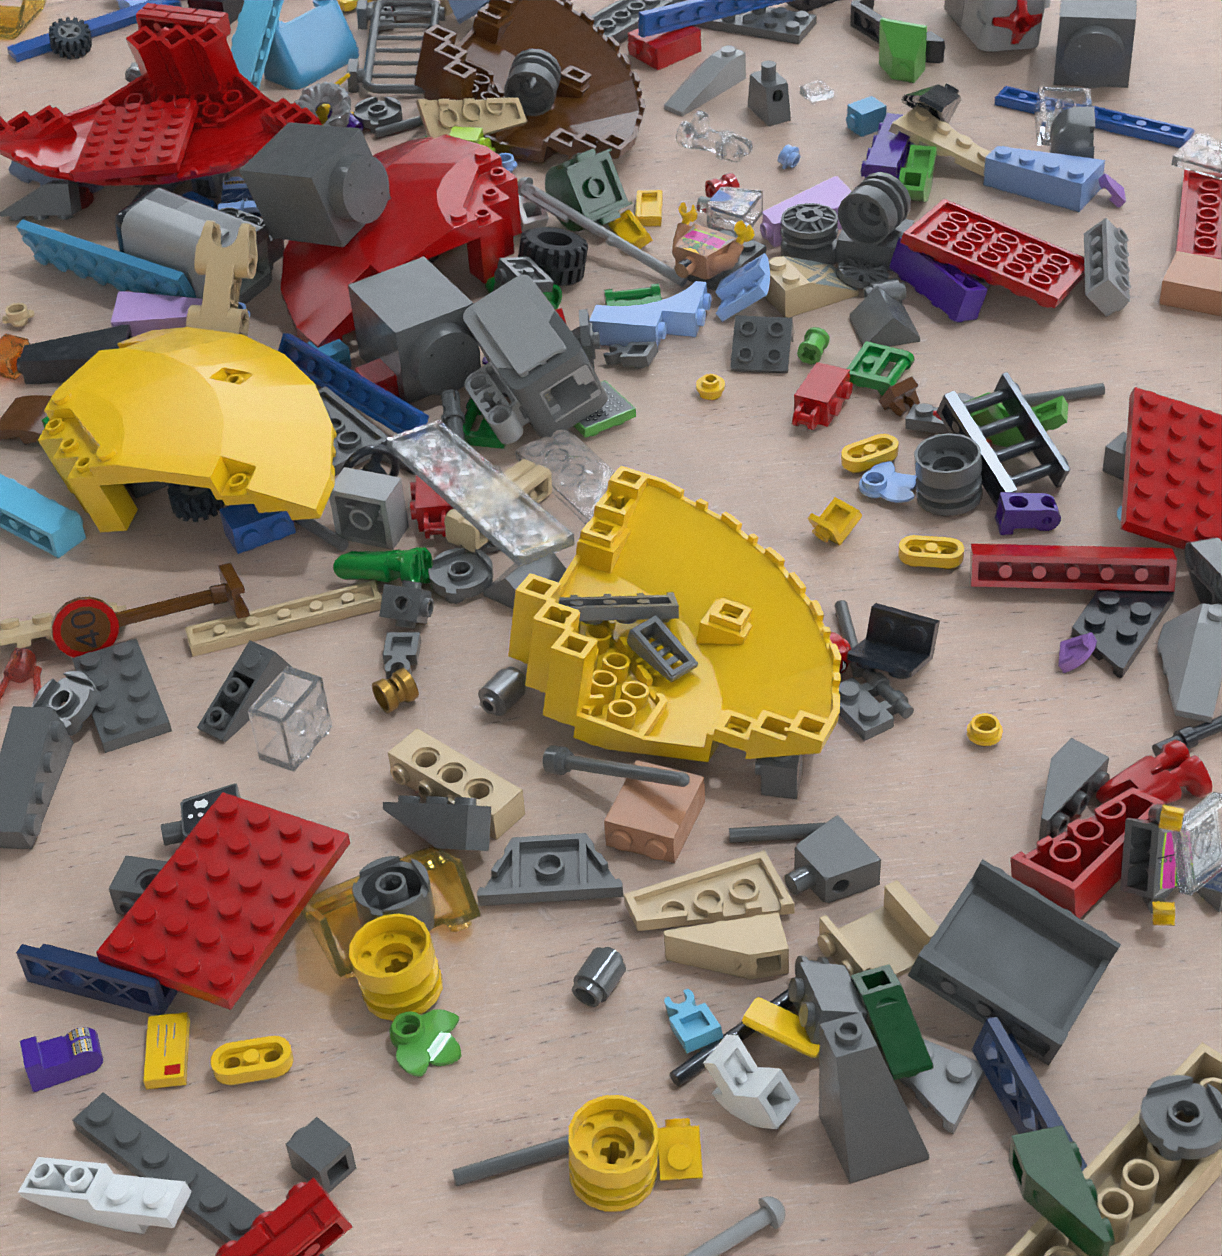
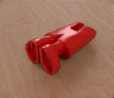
[1096,740,1213,805]

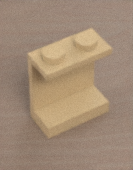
[817,880,939,979]

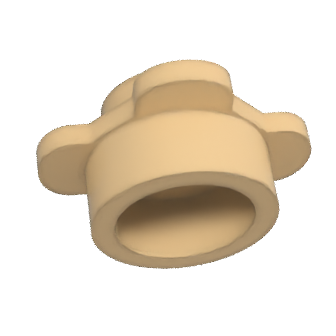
[2,303,35,327]

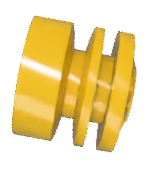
[349,914,443,1021]
[568,1095,658,1212]

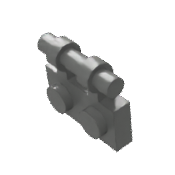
[839,669,914,741]

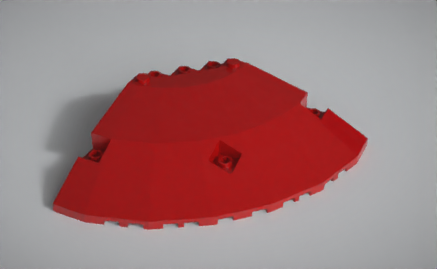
[0,23,322,186]
[280,134,522,348]

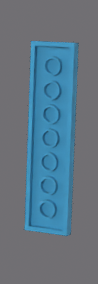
[16,219,196,298]

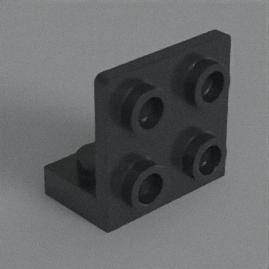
[846,603,940,679]

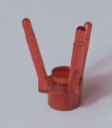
[0,648,42,700]

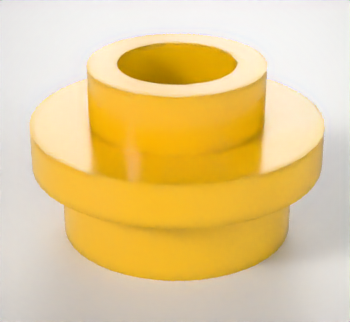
[696,374,725,400]
[967,713,1003,746]

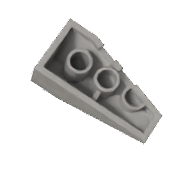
[664,46,746,117]
[1157,603,1222,723]

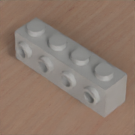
[1084,218,1131,316]

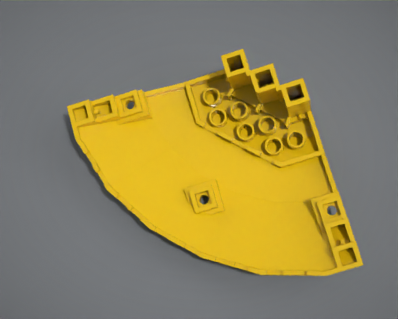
[38,327,337,532]
[508,466,841,762]

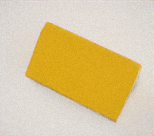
[741,997,820,1059]

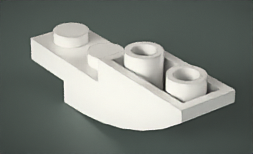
[18,1157,192,1234]

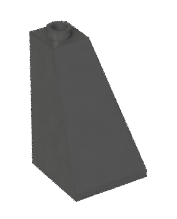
[819,1012,929,1184]

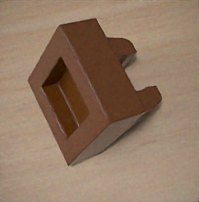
[879,376,920,417]

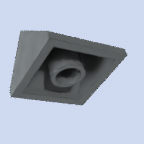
[849,286,920,346]
[483,542,566,609]

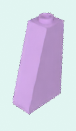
[760,176,851,247]
[111,291,202,337]

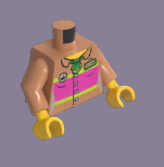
[672,202,754,280]

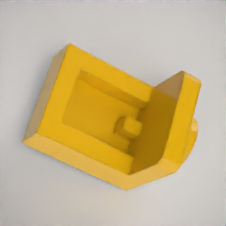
[807,497,862,545]
[658,1118,703,1181]

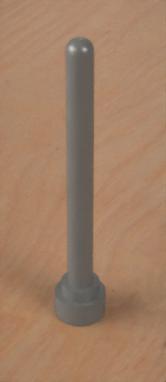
[543,745,690,787]

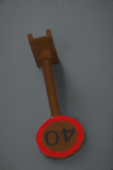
[51,562,250,658]

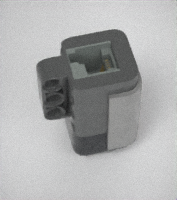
[115,188,285,305]

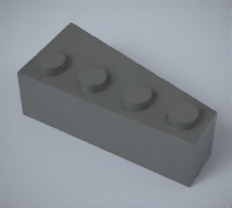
[0,706,74,849]

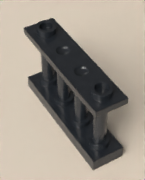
[937,372,1071,507]

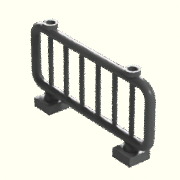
[347,0,445,94]

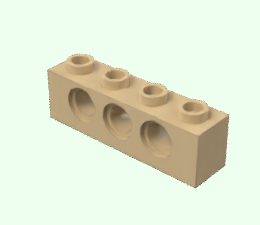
[388,728,525,840]

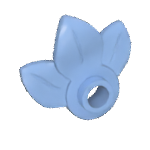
[859,461,916,503]

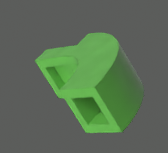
[899,145,937,202]
[966,392,1068,447]

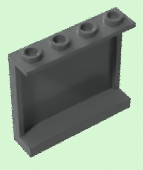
[908,859,1121,1066]

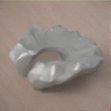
[294,82,351,127]

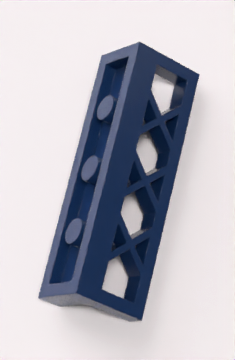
[16,943,178,1016]
[971,1017,1087,1172]

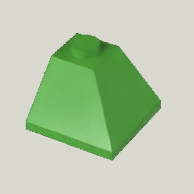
[879,18,927,83]

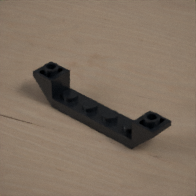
[850,0,945,63]

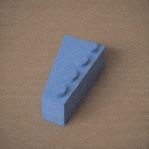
[983,146,1105,212]

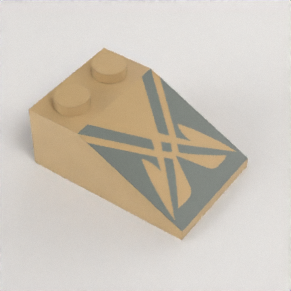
[765,256,859,318]

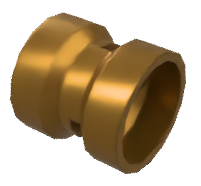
[372,668,419,713]

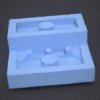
[715,253,770,322]

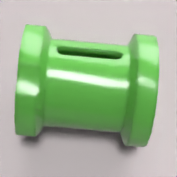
[797,327,830,365]

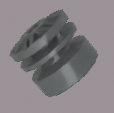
[504,49,561,116]
[838,172,911,246]
[781,203,838,265]
[914,433,983,516]

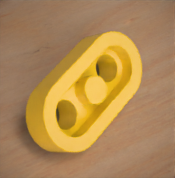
[841,434,899,473]
[898,535,964,569]
[210,1036,294,1085]

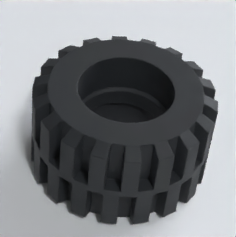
[518,227,588,286]

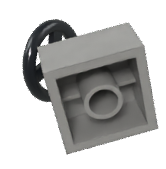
[329,445,409,550]

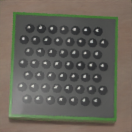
[574,380,636,438]

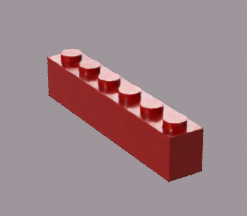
[969,544,1177,592]

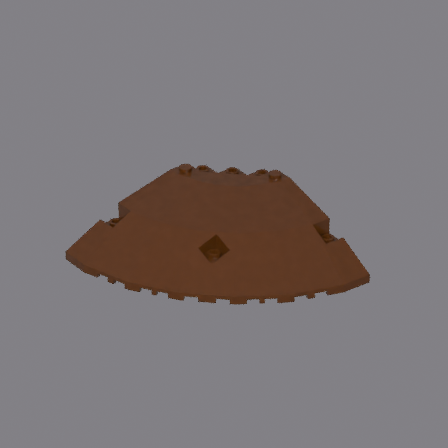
[414,0,646,163]

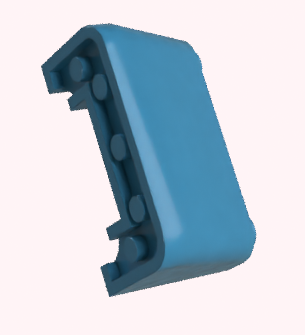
[264,0,359,90]

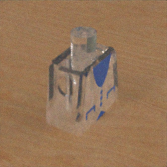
[697,187,763,234]

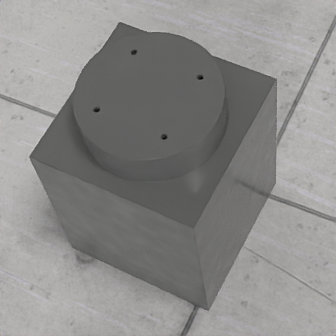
[1053,0,1137,88]
[239,123,391,247]
[348,257,481,404]

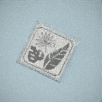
[1171,792,1222,896]

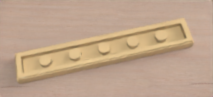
[185,580,382,657]

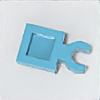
[664,989,723,1053]

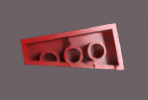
[1010,787,1165,919]

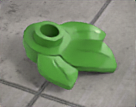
[389,1009,462,1077]

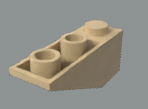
[664,913,789,980]

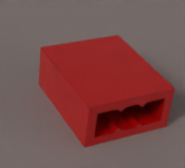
[627,26,702,70]

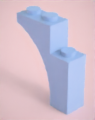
[590,281,711,348]

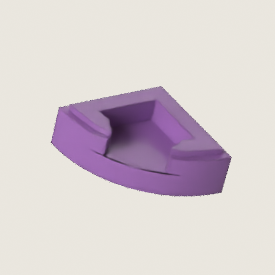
[1098,173,1126,208]
[1058,632,1097,673]

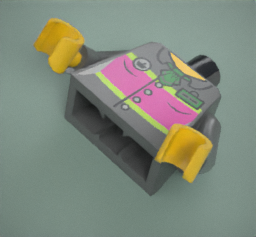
[1120,804,1187,926]

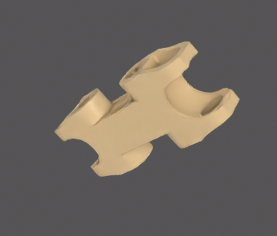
[186,220,258,337]

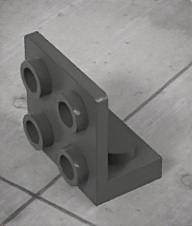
[493,257,554,292]
[730,315,794,373]

